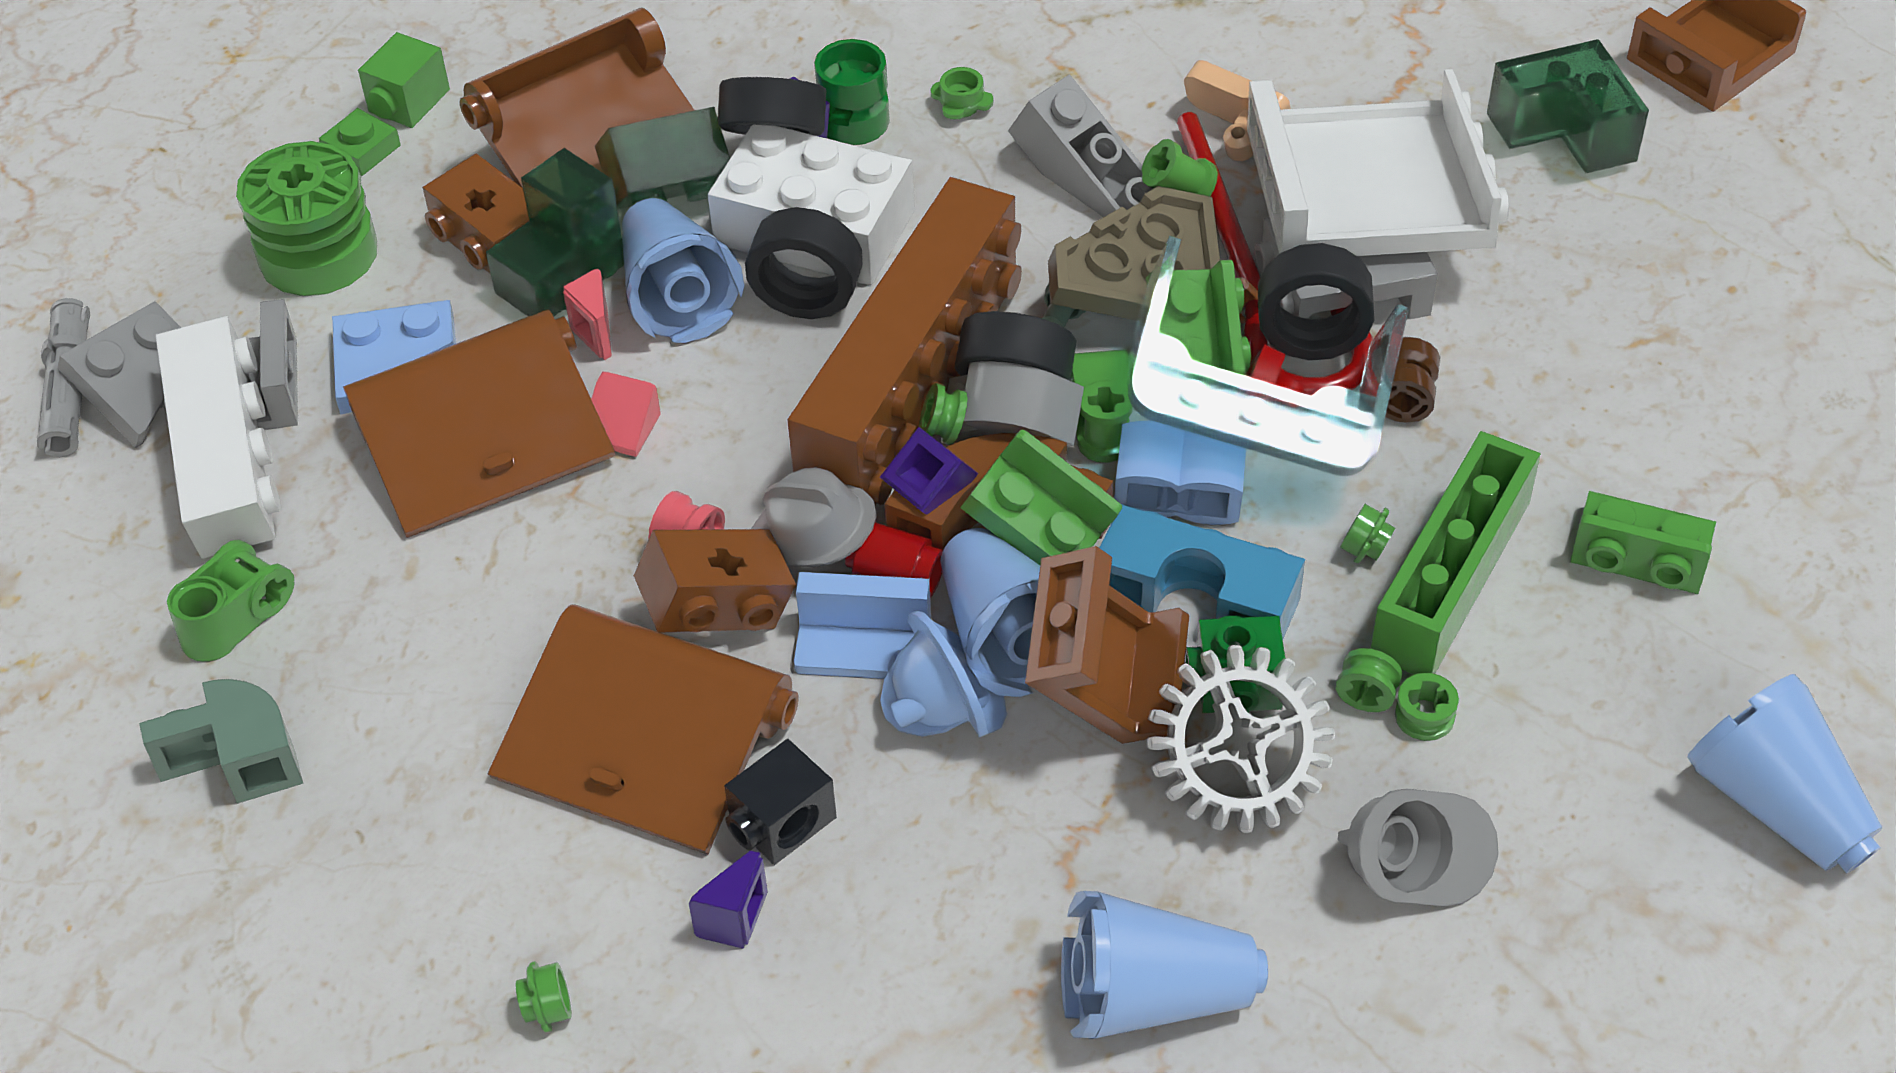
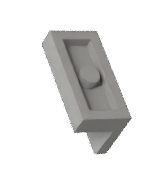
[249,299,298,430]

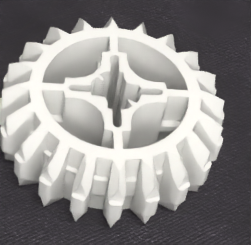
[1146,645,1335,833]

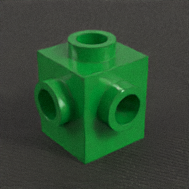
[1185,616,1286,713]

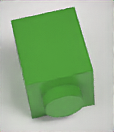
[358,32,450,128]

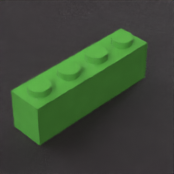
[1371,431,1541,675]

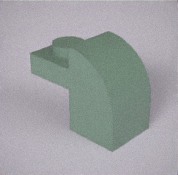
[139,679,303,804]

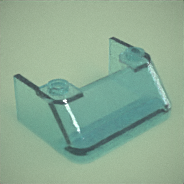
[1128,236,1409,476]

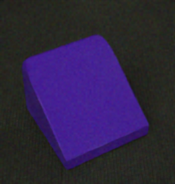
[880,427,979,515]
[689,850,768,949]

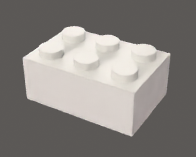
[708,125,915,286]

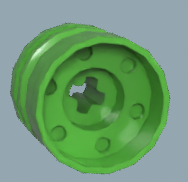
[236,141,377,296]

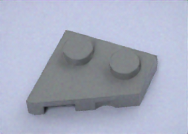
[57,301,181,448]

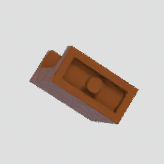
[1627,0,1806,112]
[1025,546,1189,744]

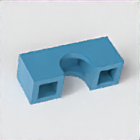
[1099,504,1305,639]

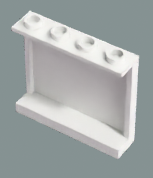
[1247,69,1509,256]

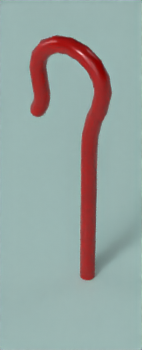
[1177,112,1376,401]

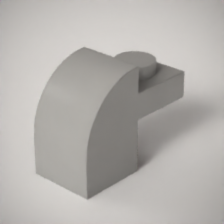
[939,361,1084,447]

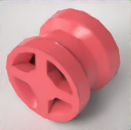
[648,491,725,539]

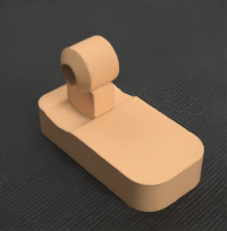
[1184,60,1291,161]

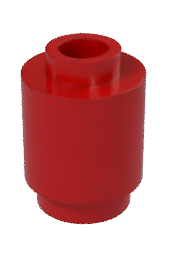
[845,523,943,598]

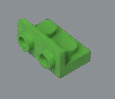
[1146,260,1251,394]
[960,430,1122,565]
[1570,491,1716,594]

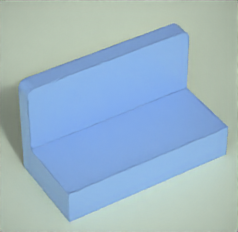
[794,572,931,679]

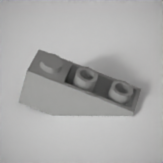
[1008,74,1152,217]

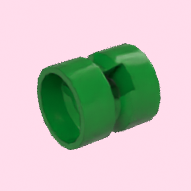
[814,39,890,145]

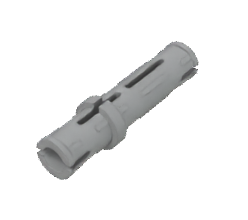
[37,298,90,457]

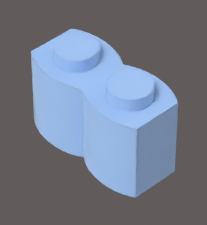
[1114,420,1247,525]

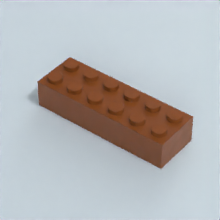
[787,177,1022,506]

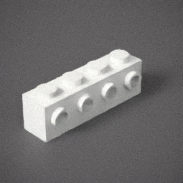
[156,316,281,559]

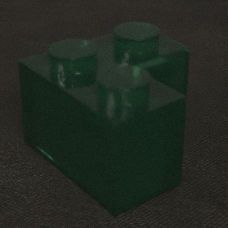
[1486,39,1649,174]
[486,148,624,317]

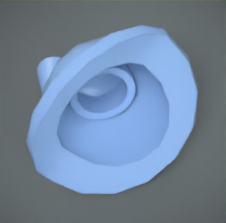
[880,610,1007,737]

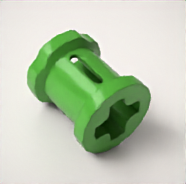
[1141,139,1218,197]

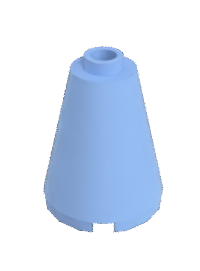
[622,198,744,343]
[940,528,1040,697]
[1687,674,1883,874]
[1061,891,1268,1039]

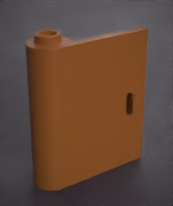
[459,8,722,233]
[343,309,616,538]
[487,604,799,855]

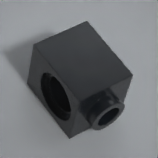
[724,738,837,866]

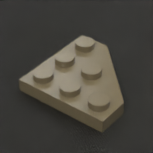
[1048,186,1220,323]

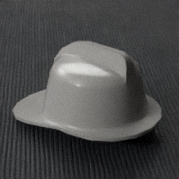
[751,467,877,567]
[1337,788,1498,906]

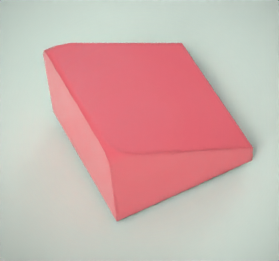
[563,269,612,360]
[591,372,661,457]

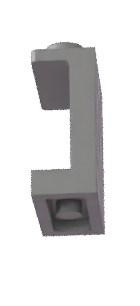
[1254,217,1438,320]

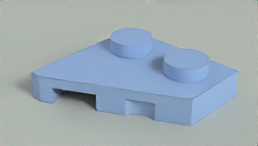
[332,300,456,415]

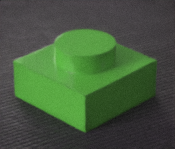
[319,108,401,176]

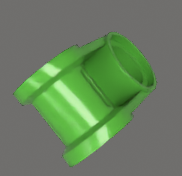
[1070,349,1134,463]
[167,539,295,662]

